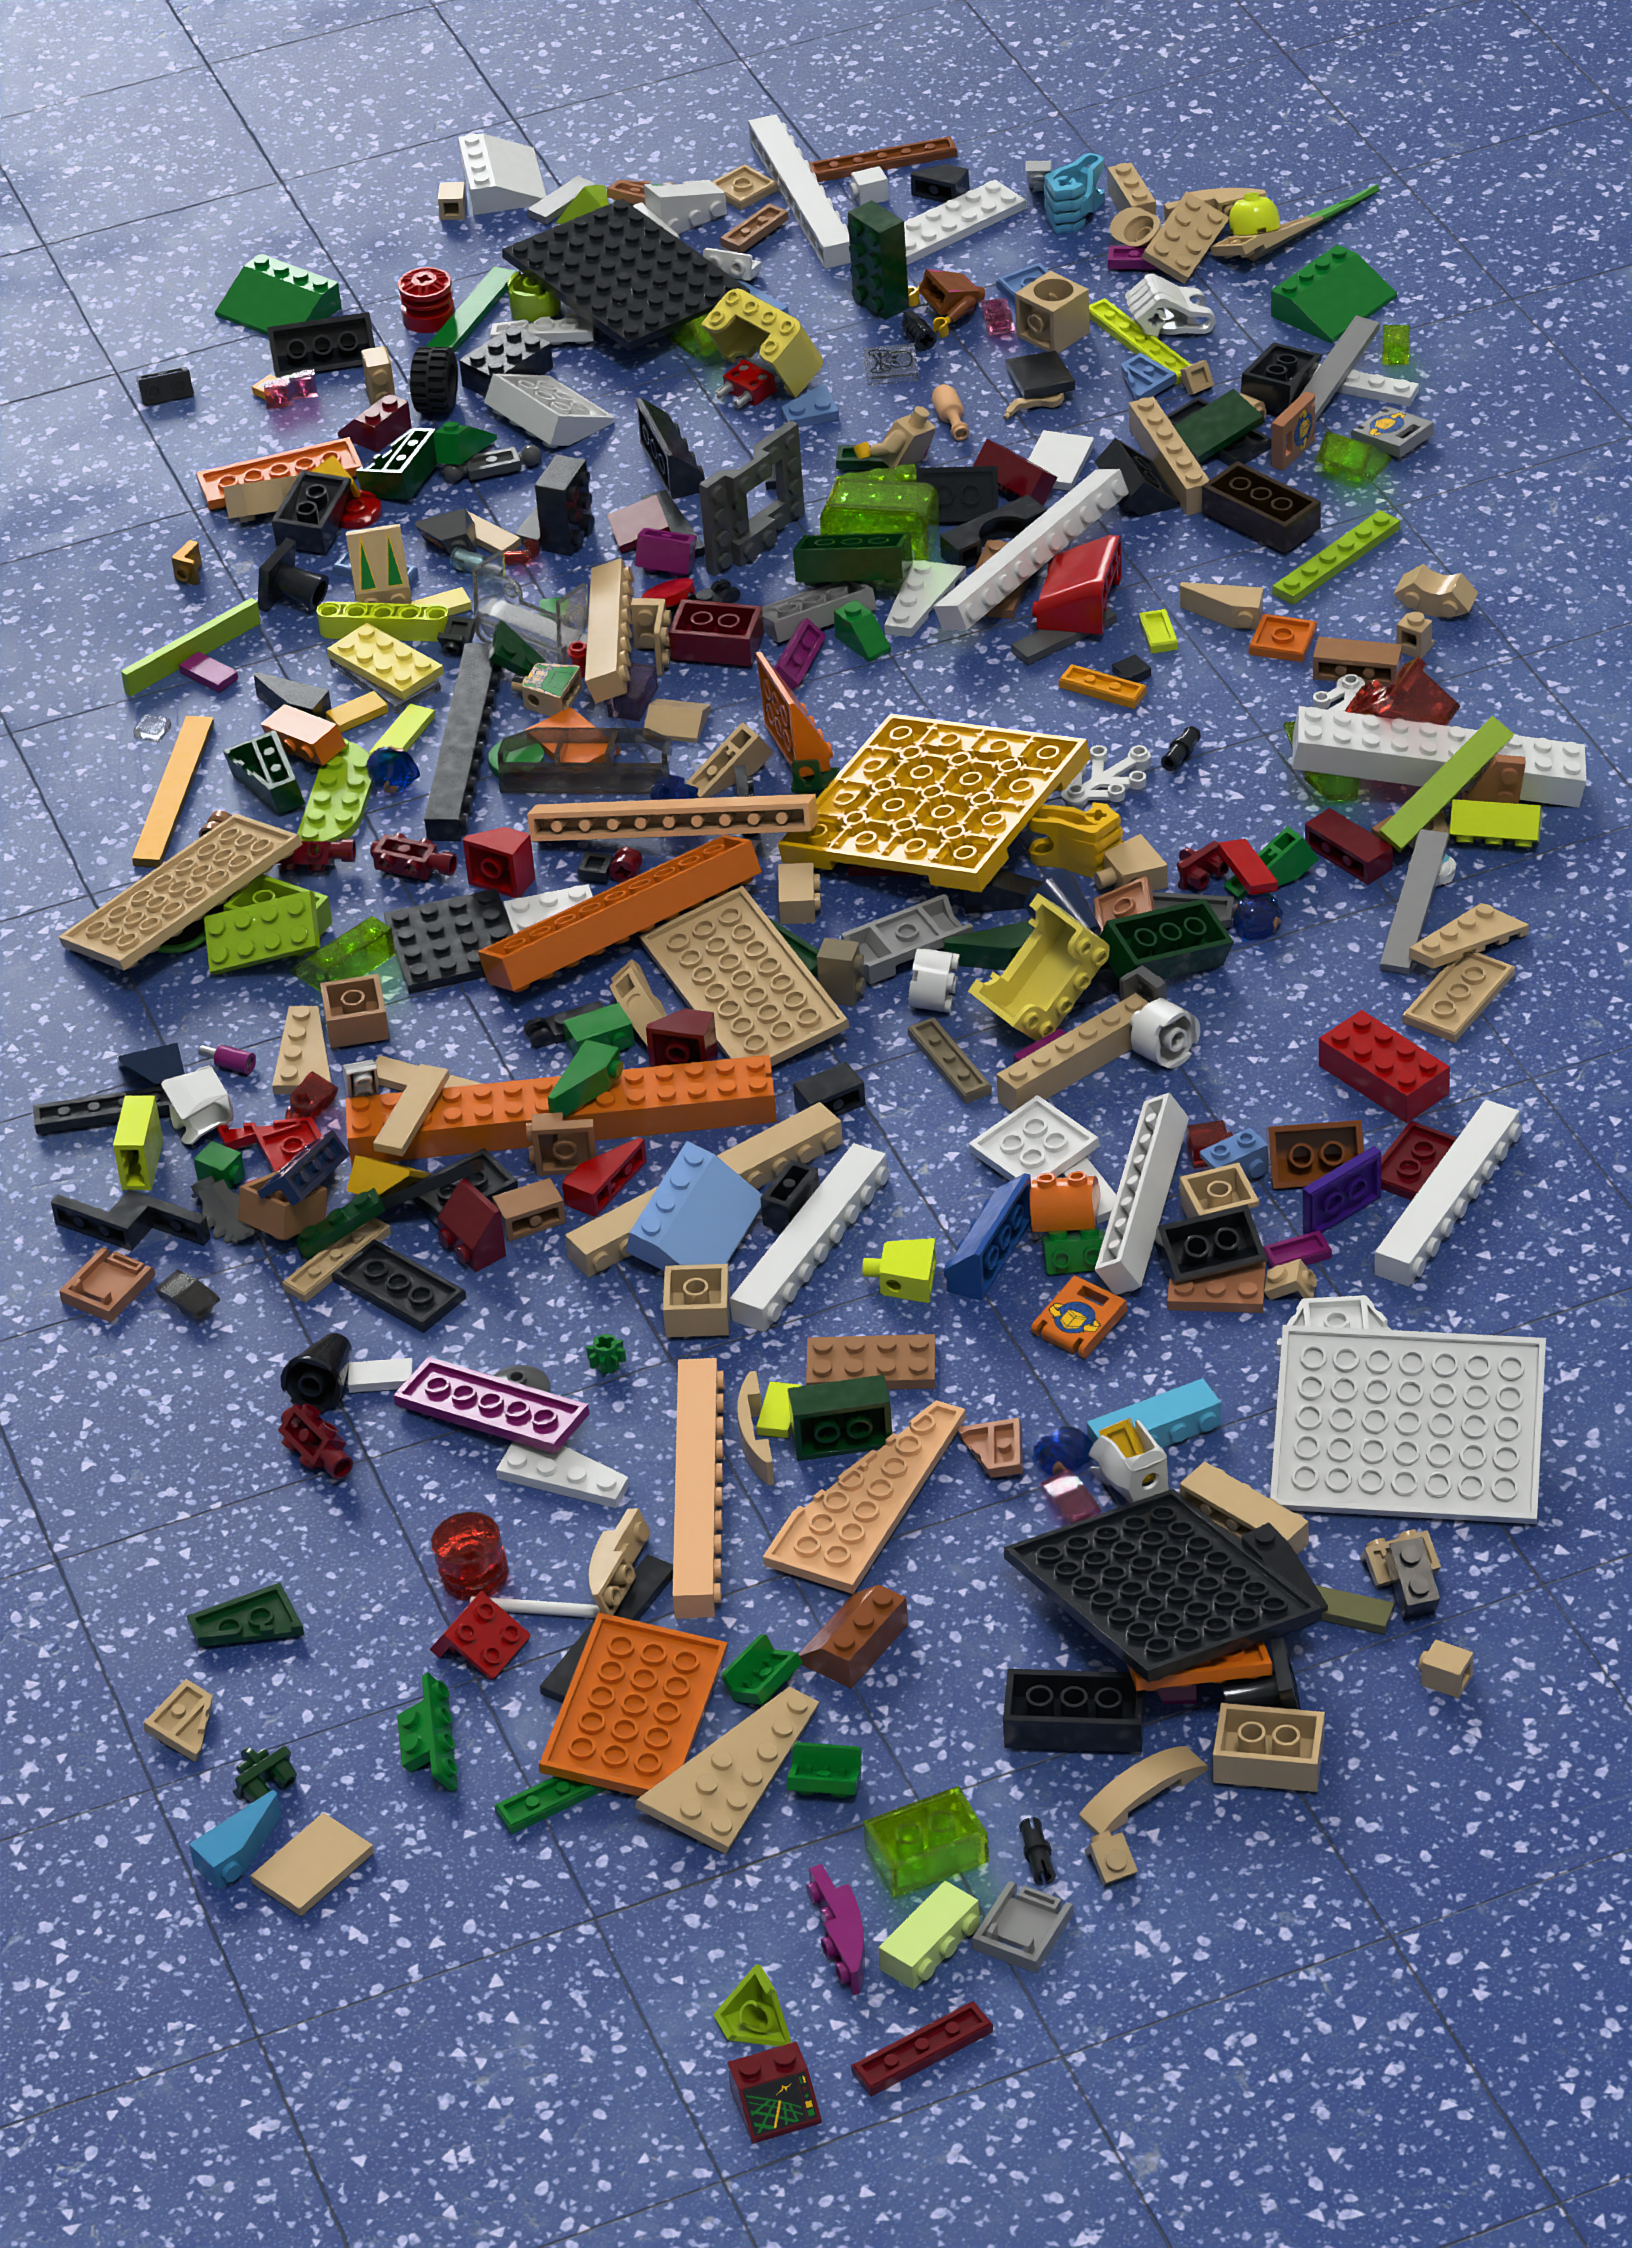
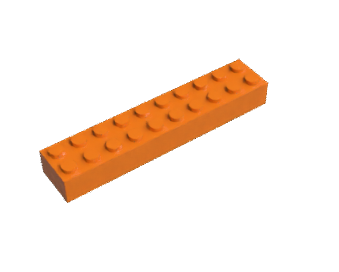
[477,834,762,992]

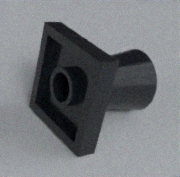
[258,538,329,613]
[1222,1637,1301,1710]

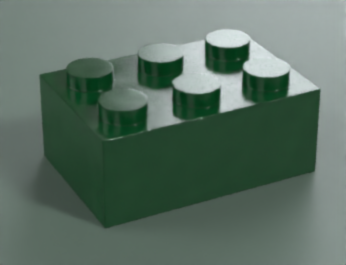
[788,1374,892,1461]

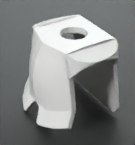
[161,1065,234,1145]
[1089,1420,1169,1503]

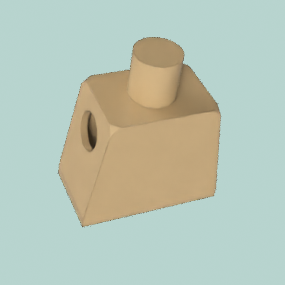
[1093,834,1168,891]

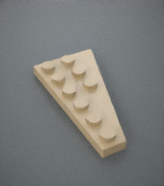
[635,1687,819,1855]

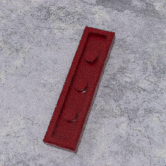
[851,2001,993,2097]

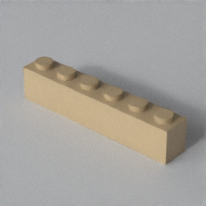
[1129,397,1209,516]
[996,993,1149,1112]

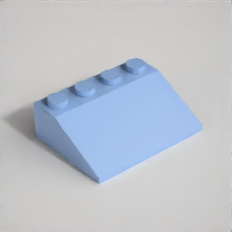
[626,1141,762,1271]

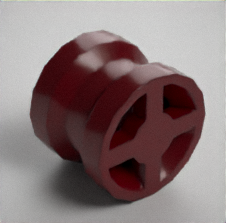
[609,847,643,883]

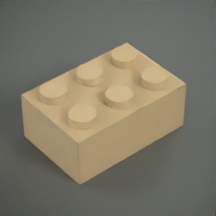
[1213,1703,1325,1792]

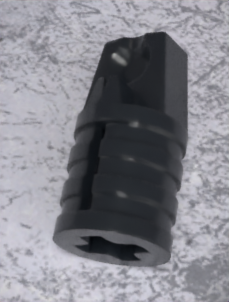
[901,311,937,351]

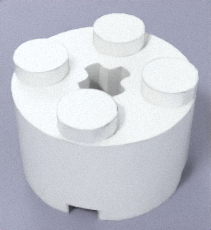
[908,948,960,1013]
[1130,998,1200,1069]

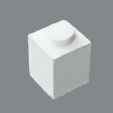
[849,166,889,206]

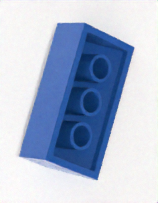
[944,1173,1031,1301]

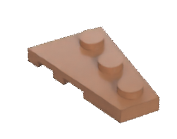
[1167,1262,1266,1313]

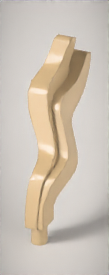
[1003,392,1064,420]

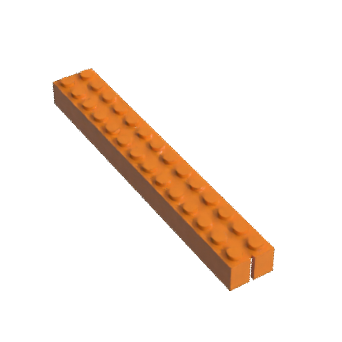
[346,1055,777,1166]

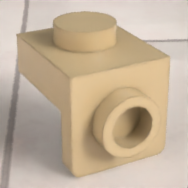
[1264,1259,1317,1300]
[1085,1831,1138,1886]

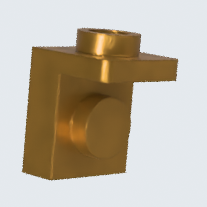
[171,540,202,585]

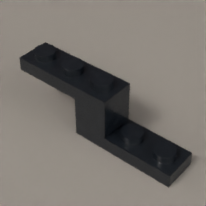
[51,1189,210,1251]

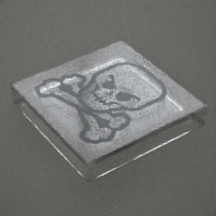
[863,343,919,385]

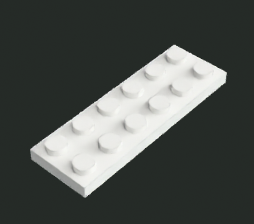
[904,180,1027,265]

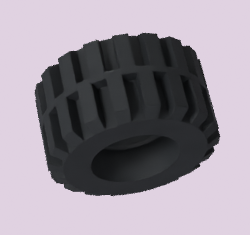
[410,346,458,413]

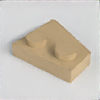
[144,1679,213,1763]

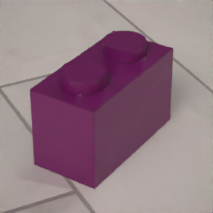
[635,527,697,576]

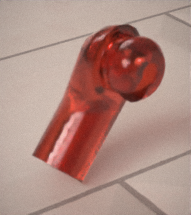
[503,539,540,564]

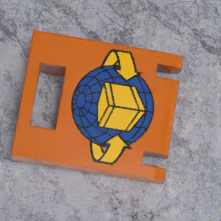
[1031,1275,1128,1359]

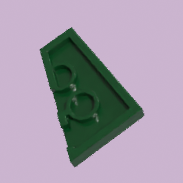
[186,1582,304,1647]

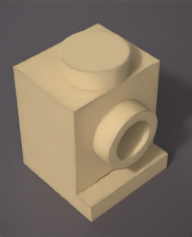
[1396,612,1435,659]

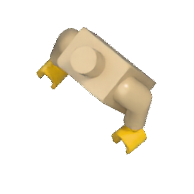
[853,406,936,471]

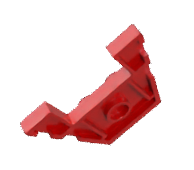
[217,1117,322,1184]

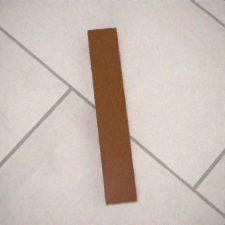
[808,136,958,182]

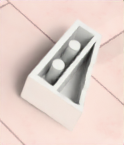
[644,180,727,234]

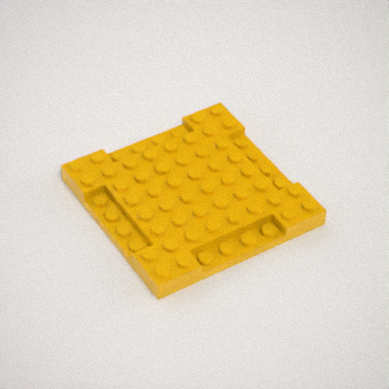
[777,714,1091,892]

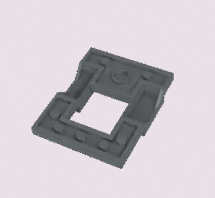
[699,420,805,576]

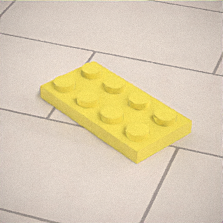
[327,623,444,700]

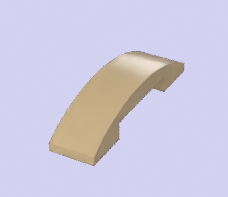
[738,1371,774,1485]
[1079,1746,1208,1835]

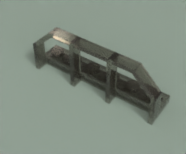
[497,727,672,794]

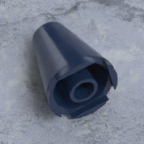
[1024,869,1102,936]

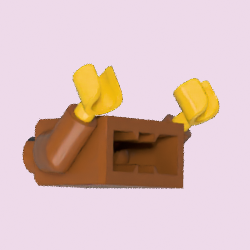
[908,269,985,338]

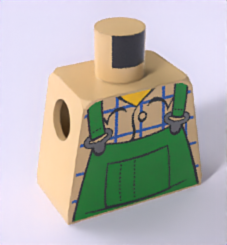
[511,663,582,717]

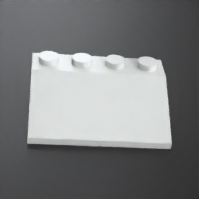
[458,134,546,215]
[484,374,616,448]

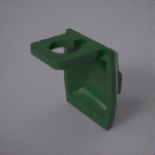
[791,759,840,798]

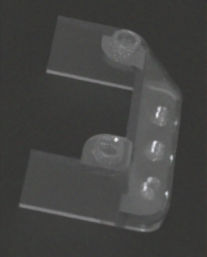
[472,550,588,665]

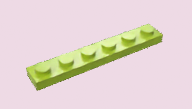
[1272,510,1401,605]

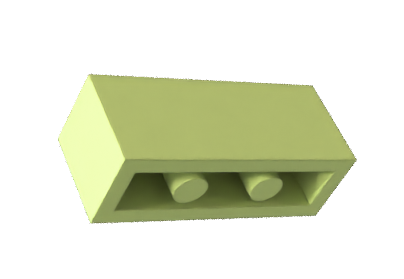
[878,1881,980,1990]

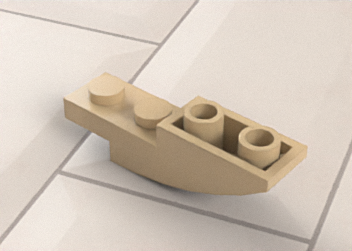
[1164,188,1266,223]
[610,959,667,1046]
[589,1508,651,1615]

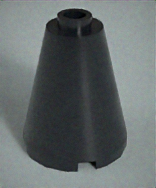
[280,1333,352,1413]

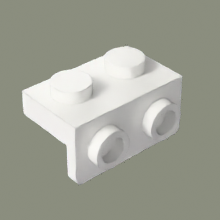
[703,248,761,281]

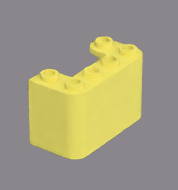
[701,288,824,398]
[968,893,1110,1041]

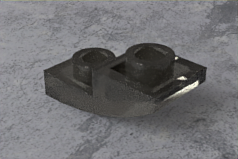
[155,1269,220,1320]

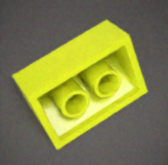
[1450,799,1543,848]

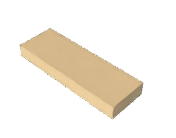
[467,511,522,558]

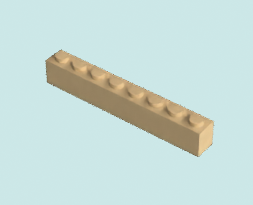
[585,558,635,703]

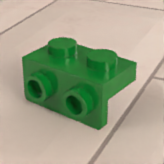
[1041,1227,1105,1275]
[721,1634,803,1705]
[787,1742,862,1798]

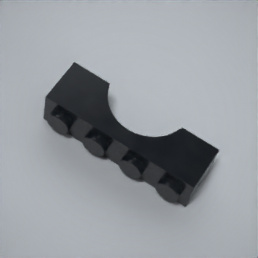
[940,495,1047,569]

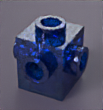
[650,774,699,800]

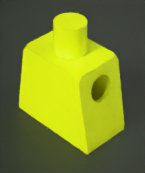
[862,1238,937,1303]

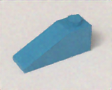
[189,1790,281,1890]

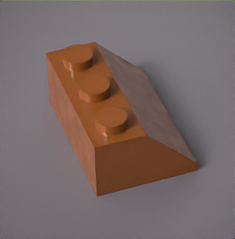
[1266,1120,1364,1189]
[799,1584,908,1689]

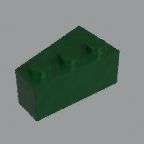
[355,428,438,501]

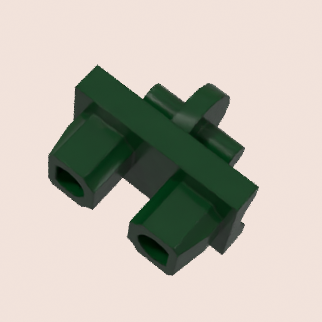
[233,1745,297,1803]

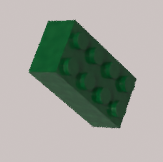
[847,200,909,320]
[793,532,913,586]
[1099,899,1234,980]

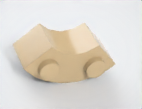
[223,475,298,522]
[1394,564,1478,617]

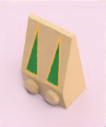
[346,524,412,604]

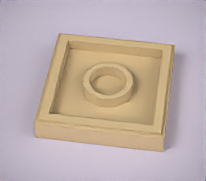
[712,164,778,210]

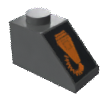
[415,508,476,556]

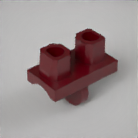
[1177,840,1229,891]

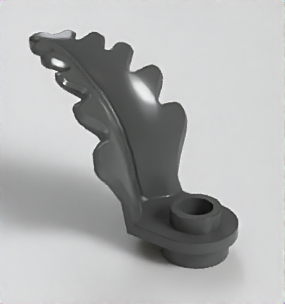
[190,1175,260,1243]

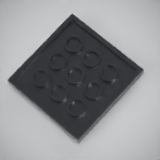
[384,888,513,994]

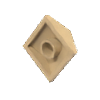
[643,699,712,743]

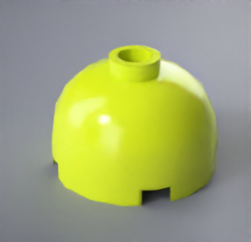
[1229,192,1280,235]

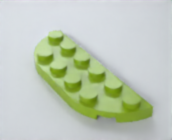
[297,738,375,852]

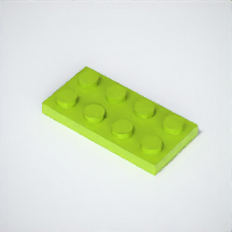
[204,890,321,975]

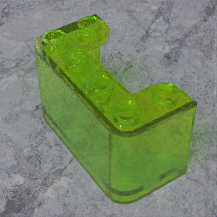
[820,478,939,561]

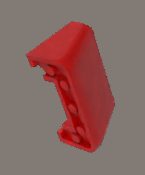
[1032,535,1122,634]

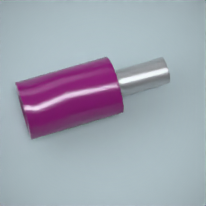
[198,1044,256,1075]

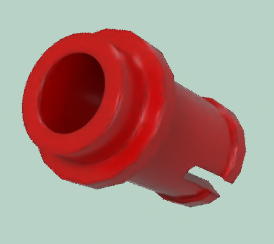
[567,641,587,678]

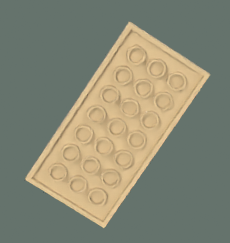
[58,813,303,970]
[639,886,850,1067]

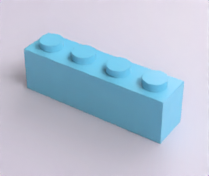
[1087,1378,1221,1449]

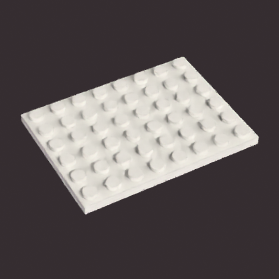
[1270,1325,1546,1524]

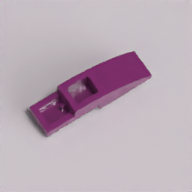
[806,1864,865,1996]

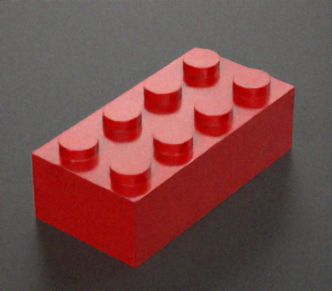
[1319,1010,1450,1123]

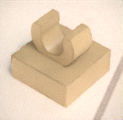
[1180,360,1215,395]

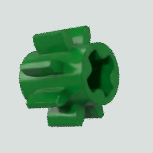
[586,1334,627,1374]

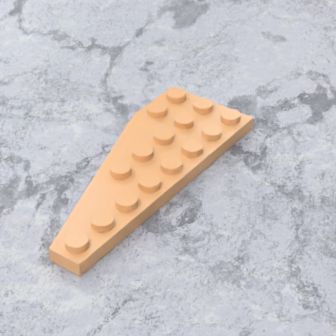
[763,1400,966,1594]

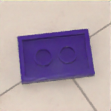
[1303,1146,1381,1235]

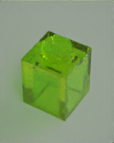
[1382,325,1410,365]

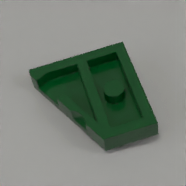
[489,620,546,677]

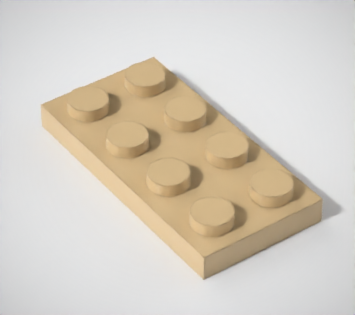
[1141,191,1229,284]

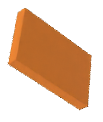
[525,707,620,777]

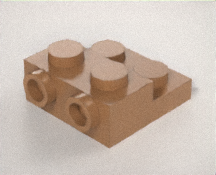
[526,1112,598,1176]

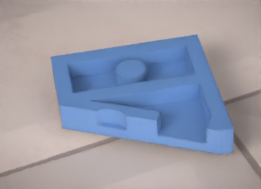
[1121,352,1177,401]
[781,383,839,428]

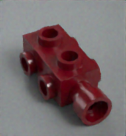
[370,833,457,880]
[276,839,356,870]
[278,1403,353,1479]

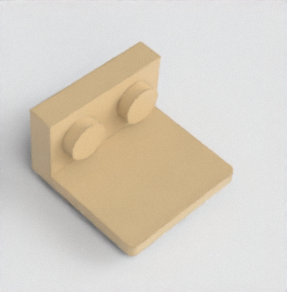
[631,598,671,676]

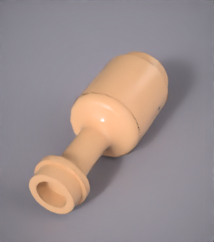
[932,384,969,441]

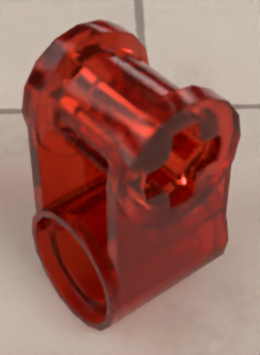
[285,1071,338,1120]

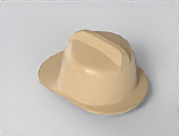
[1110,207,1161,247]

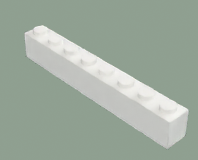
[1095,1092,1189,1295]
[1375,1099,1522,1287]
[730,1143,889,1332]

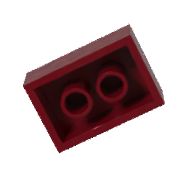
[668,599,764,666]

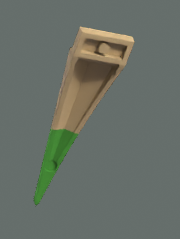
[1210,184,1380,262]

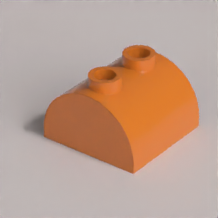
[1030,1171,1101,1232]

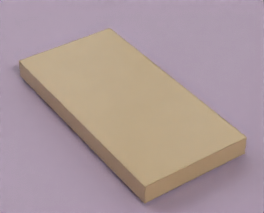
[1402,952,1515,1043]

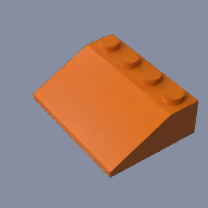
[756,651,833,777]

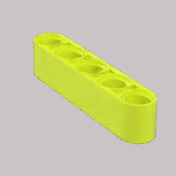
[316,602,449,642]

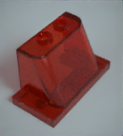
[1345,656,1461,726]

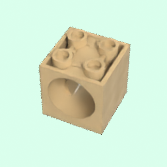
[1015,271,1090,353]

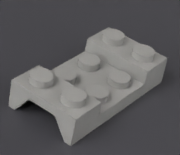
[841,894,974,985]

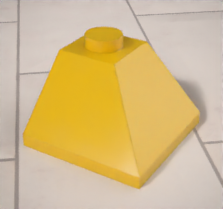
[346,1155,432,1198]

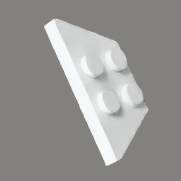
[1277,1295,1391,1354]

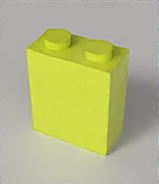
[113,1096,163,1190]

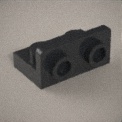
[136,367,194,405]

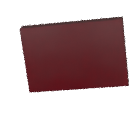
[1381,1121,1457,1201]

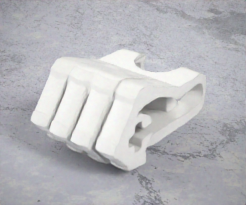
[1125,274,1216,337]

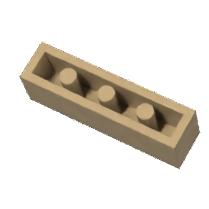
[1179,1461,1309,1555]

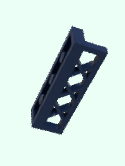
[257,1130,350,1206]

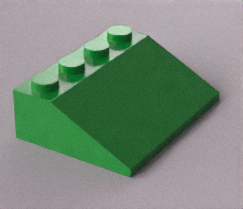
[1271,245,1397,344]
[215,253,342,335]

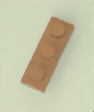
[720,203,789,253]

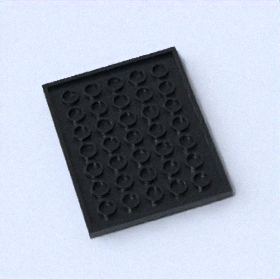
[502,199,750,351]
[1004,1489,1322,1682]

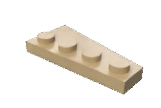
[1409,903,1529,969]

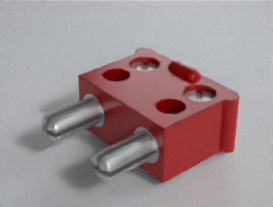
[715,359,777,409]

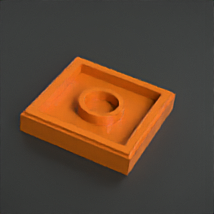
[1249,614,1317,663]

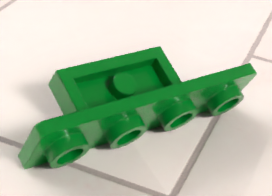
[397,1673,458,1792]

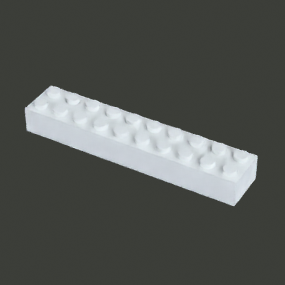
[1292,706,1586,808]

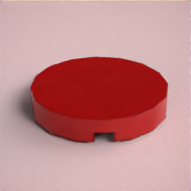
[338,490,382,529]
[641,578,696,608]

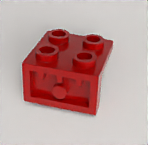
[429,1591,530,1680]

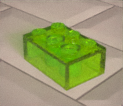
[863,1786,989,1897]

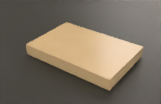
[250,1812,374,1916]

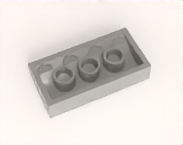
[762,581,877,643]

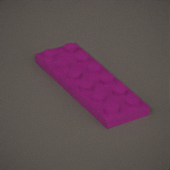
[393,1357,590,1454]

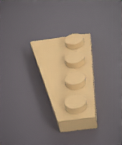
[272,1005,333,1094]

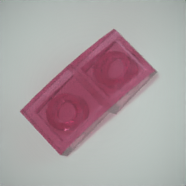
[981,298,1014,335]
[264,369,318,409]
[1040,1468,1102,1524]

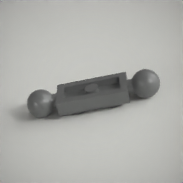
[443,445,542,482]

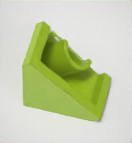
[556,184,609,224]
[713,1964,792,2046]

